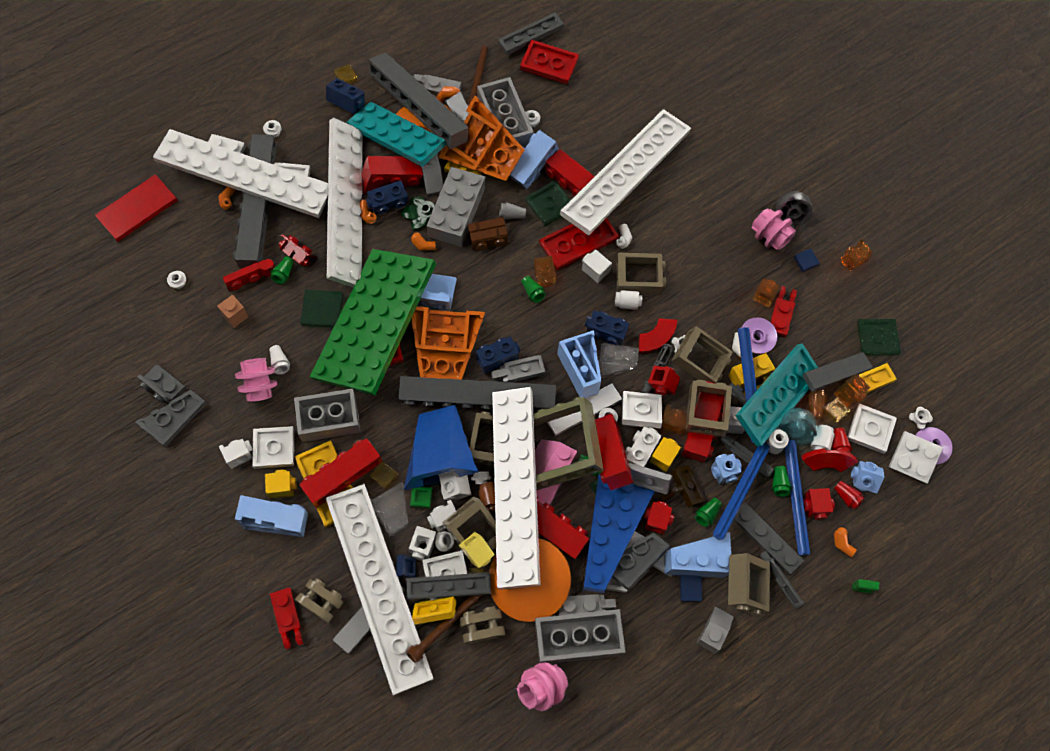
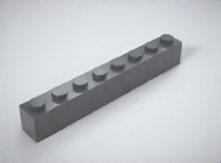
[369,52,469,149]
[233,134,277,269]
[399,376,556,410]

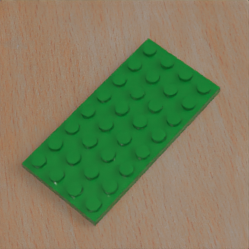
[310,249,437,396]

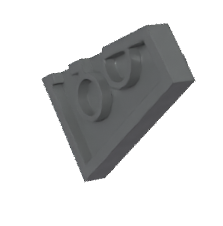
[135,390,207,447]
[612,533,669,591]

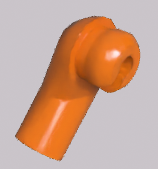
[436,86,460,103]
[218,186,236,209]
[360,200,377,224]
[411,233,436,251]
[834,527,857,557]

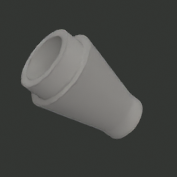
[499,202,526,220]

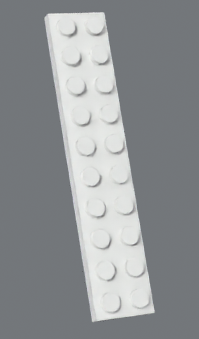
[560,109,691,235]
[327,118,362,288]
[153,129,329,218]
[492,387,540,590]
[326,484,434,695]

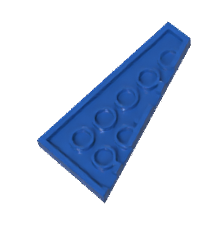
[583,474,655,593]

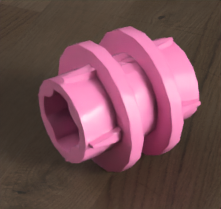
[751,209,796,250]
[235,358,277,401]
[517,662,569,711]

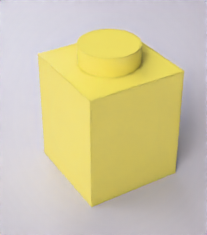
[459,532,495,568]

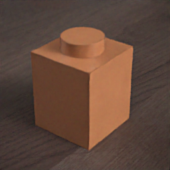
[217,295,249,328]

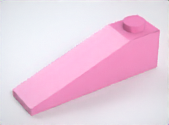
[535,439,577,505]

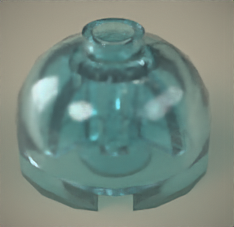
[777,408,818,445]

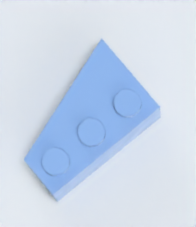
[509,130,559,189]
[557,330,601,398]
[235,495,308,537]
[664,532,731,578]

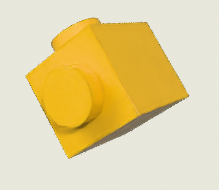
[650,437,681,472]
[265,470,297,499]

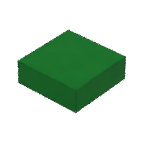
[410,487,433,509]
[852,579,879,594]

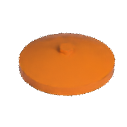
[489,538,571,622]

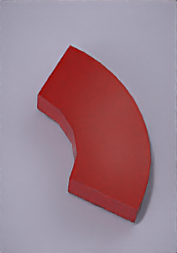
[638,318,677,354]
[801,448,858,472]

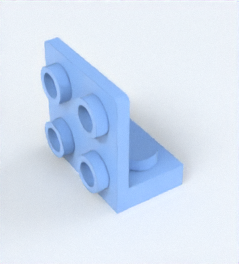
[417,274,456,311]

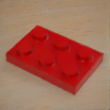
[520,40,579,85]

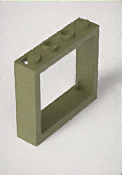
[533,397,604,490]

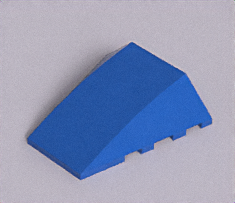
[404,405,478,490]

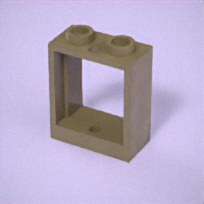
[616,253,666,295]
[671,326,733,383]
[685,380,732,437]
[469,412,494,467]
[442,497,496,550]
[728,553,770,616]

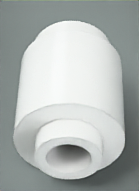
[615,290,642,310]
[810,425,835,450]
[765,429,789,454]

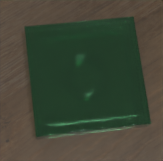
[525,181,570,226]
[300,290,343,328]
[857,319,901,356]

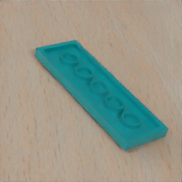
[347,101,446,167]
[735,343,818,446]

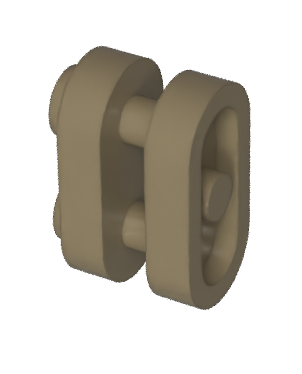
[295,578,343,623]
[459,607,505,644]

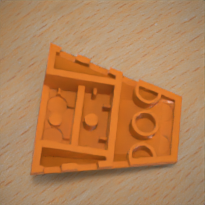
[439,95,525,181]
[412,307,485,380]

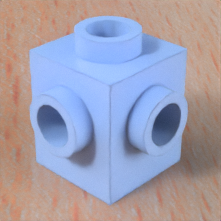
[711,454,742,485]
[851,461,884,494]

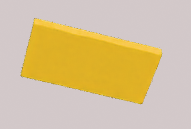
[294,440,352,528]

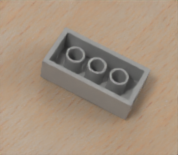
[477,77,534,147]
[427,167,485,247]
[535,609,626,664]

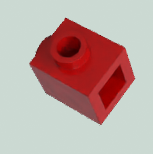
[648,366,680,396]
[804,488,835,520]
[644,501,674,535]

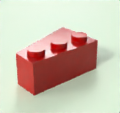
[361,156,423,195]

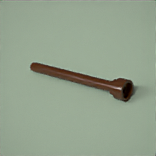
[467,45,488,105]
[405,595,483,664]

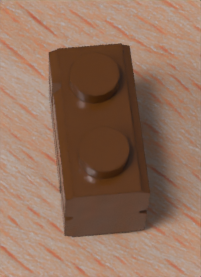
[468,217,508,251]

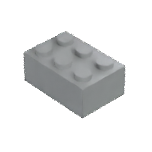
[294,388,361,442]

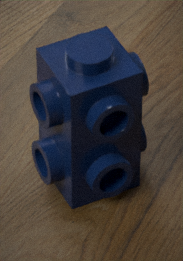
[326,78,365,114]
[365,181,408,214]
[585,310,629,346]
[476,336,521,374]

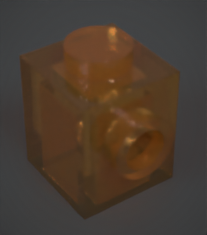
[834,374,870,408]

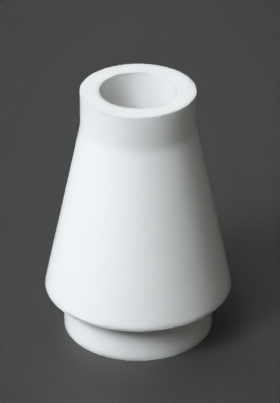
[269,345,290,374]

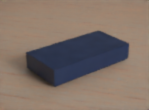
[679,575,702,602]

